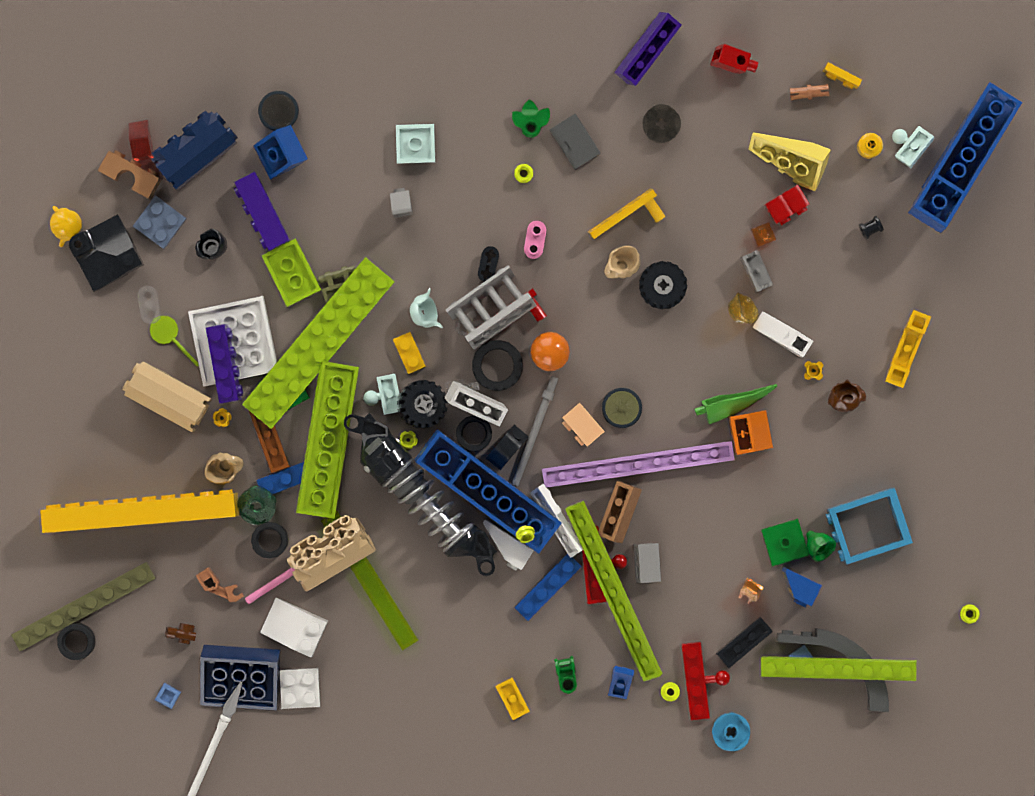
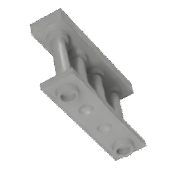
[445,265,537,350]

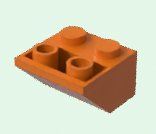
[728,410,773,455]

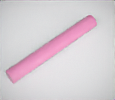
[245,568,295,604]

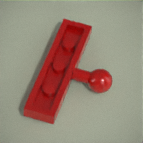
[582,525,627,604]
[682,641,730,720]

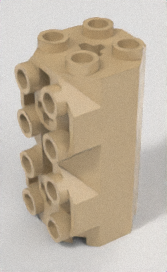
[122,361,212,432]
[287,515,376,592]

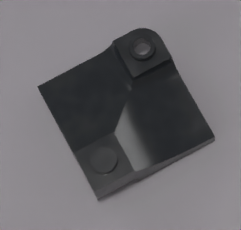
[69,214,144,292]

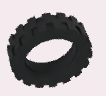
[472,340,523,391]

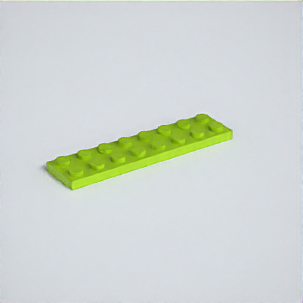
[296,361,359,519]

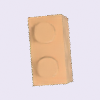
[562,403,605,447]

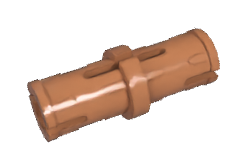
[790,84,829,101]

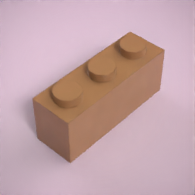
[598,481,642,543]

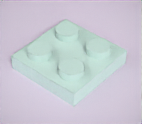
[396,124,435,164]

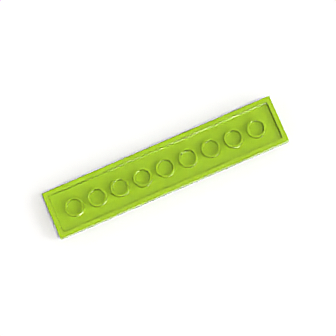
[242,257,395,429]

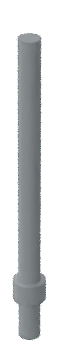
[511,376,558,486]

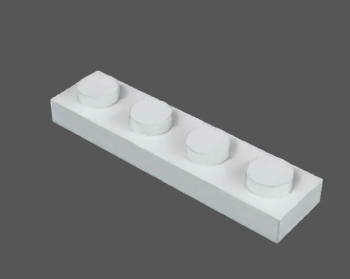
[530,484,583,558]

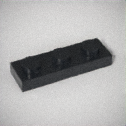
[716,617,773,668]

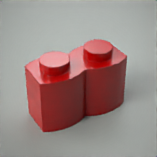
[764,185,810,226]

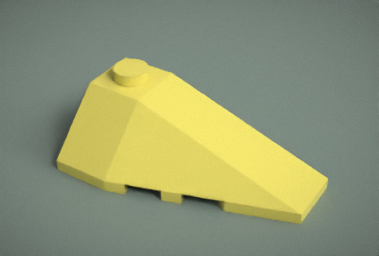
[749,132,831,191]

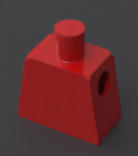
[710,44,758,74]

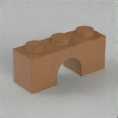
[98,150,161,200]

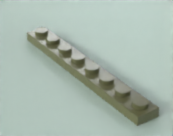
[11,562,156,652]

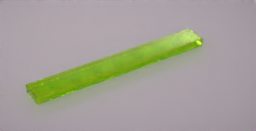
[321,510,419,651]

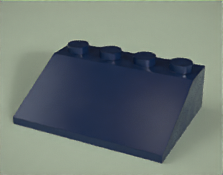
[200,645,280,710]

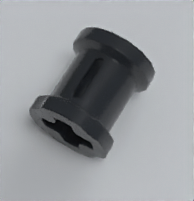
[859,216,884,240]

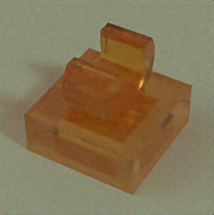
[751,222,776,247]
[739,577,763,604]

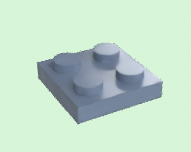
[133,195,187,249]

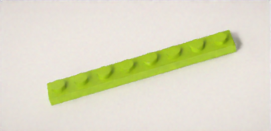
[761,656,917,681]

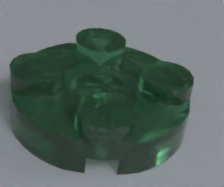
[237,486,277,525]

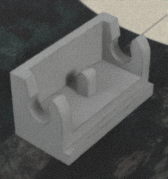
[740,250,773,293]
[633,543,661,583]

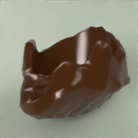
[828,379,866,411]

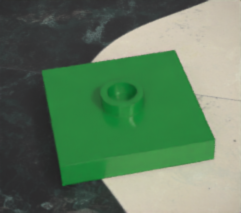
[761,518,809,566]

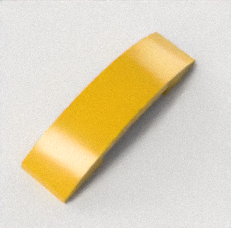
[885,310,931,388]

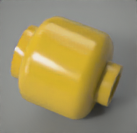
[857,133,883,159]

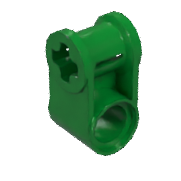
[554,656,577,694]

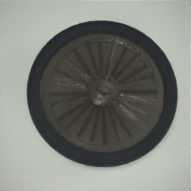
[258,91,299,131]

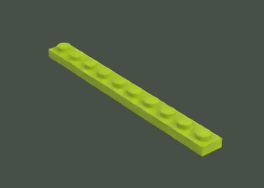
[565,501,663,681]

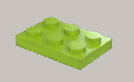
[261,238,322,307]

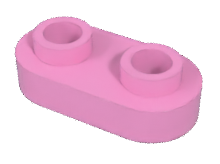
[524,221,546,259]

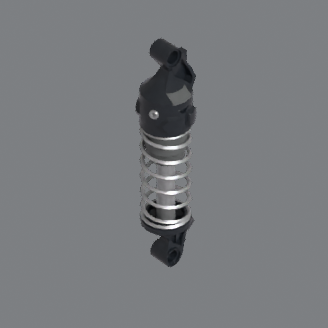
[344,413,498,576]

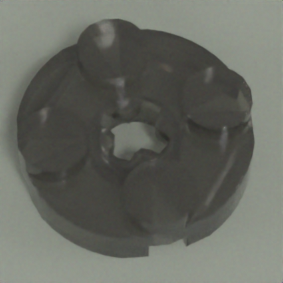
[642,104,681,143]

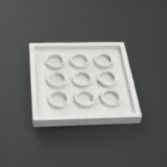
[188,296,277,387]

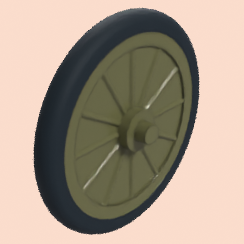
[602,388,642,428]

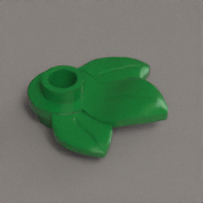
[512,99,550,138]

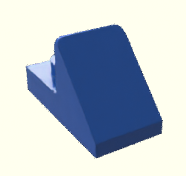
[608,666,634,699]

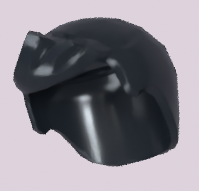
[195,228,227,260]

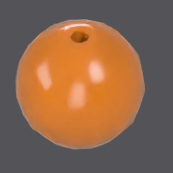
[530,332,570,371]

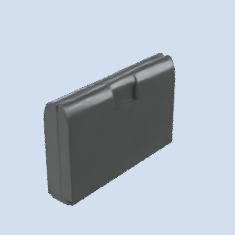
[550,113,601,170]

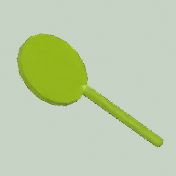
[150,316,199,367]

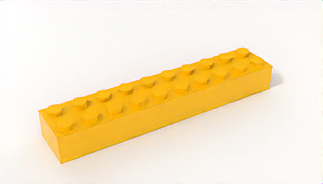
[40,489,239,533]

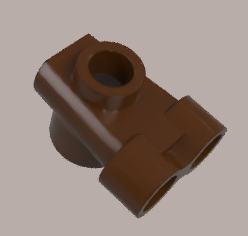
[165,623,196,644]

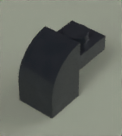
[486,424,529,471]

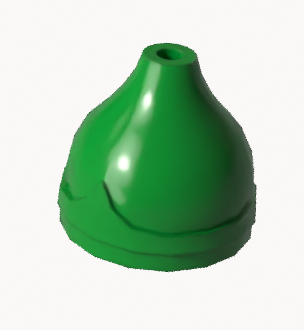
[806,531,837,562]

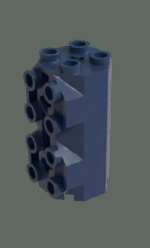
[151,111,238,191]

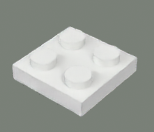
[280,668,320,709]

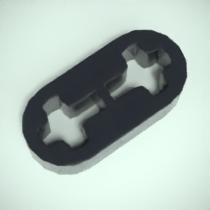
[478,246,499,282]

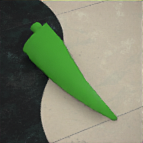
[694,384,777,425]

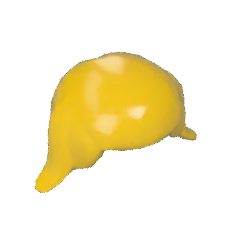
[50,206,82,247]

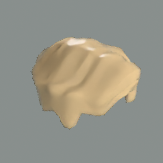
[604,246,640,279]
[204,453,243,484]

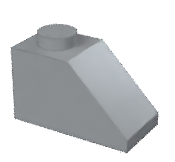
[390,188,413,218]

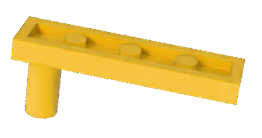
[588,188,665,239]

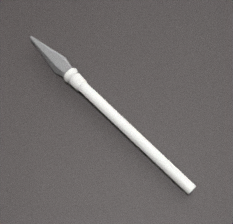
[187,682,242,796]

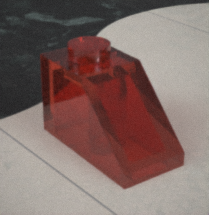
[129,120,154,161]

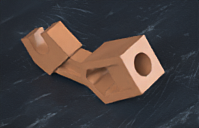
[196,567,244,602]

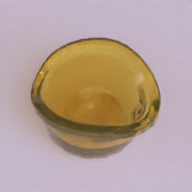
[728,292,759,324]

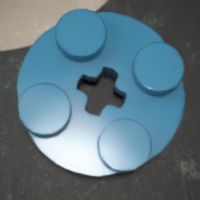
[712,712,750,751]

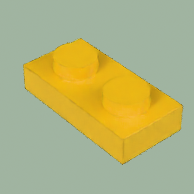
[823,62,862,89]
[393,332,426,374]
[495,677,530,720]

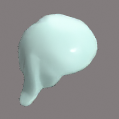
[410,288,443,328]

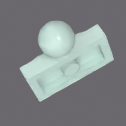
[892,126,935,168]
[363,374,400,415]

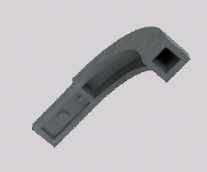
[776,628,889,712]

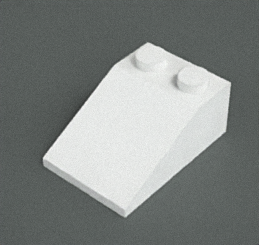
[260,598,328,657]

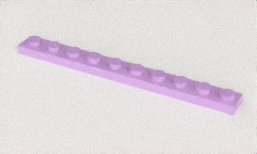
[542,441,735,488]

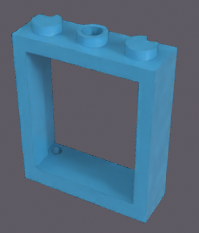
[825,488,913,564]

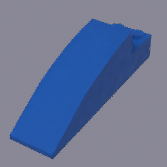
[908,82,1022,233]
[414,429,562,554]

